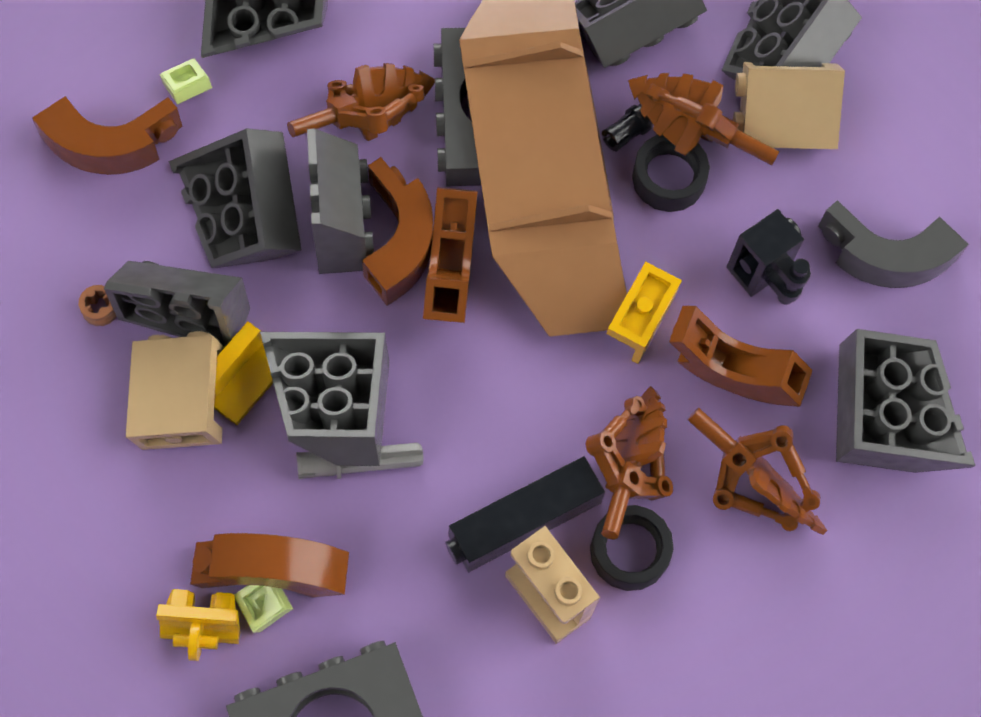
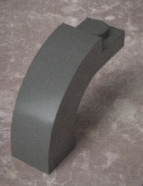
[818,200,969,288]

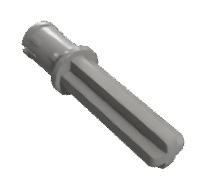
[296,443,423,479]

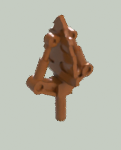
[287,63,435,141]
[628,73,779,166]
[585,386,673,540]
[687,407,828,535]

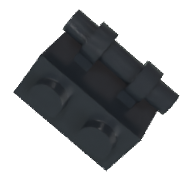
[726,209,811,305]

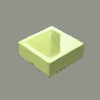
[159,58,213,104]
[234,585,293,633]

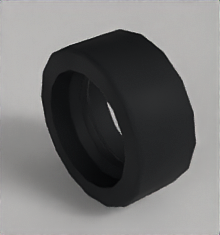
[632,135,710,212]
[590,505,674,591]

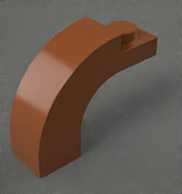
[32,96,183,175]
[362,157,433,306]
[423,187,478,323]
[669,306,813,407]
[190,533,349,598]

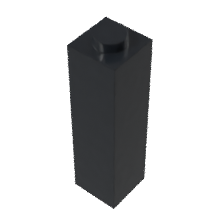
[445,456,605,573]

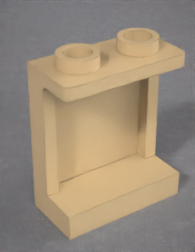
[733,62,845,149]
[126,331,225,450]
[505,526,600,644]

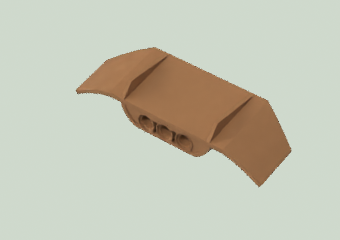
[459,0,627,337]

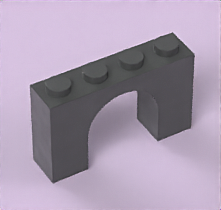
[433,28,481,186]
[226,641,423,717]

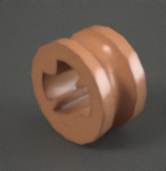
[78,285,117,326]

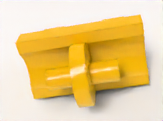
[156,589,240,661]

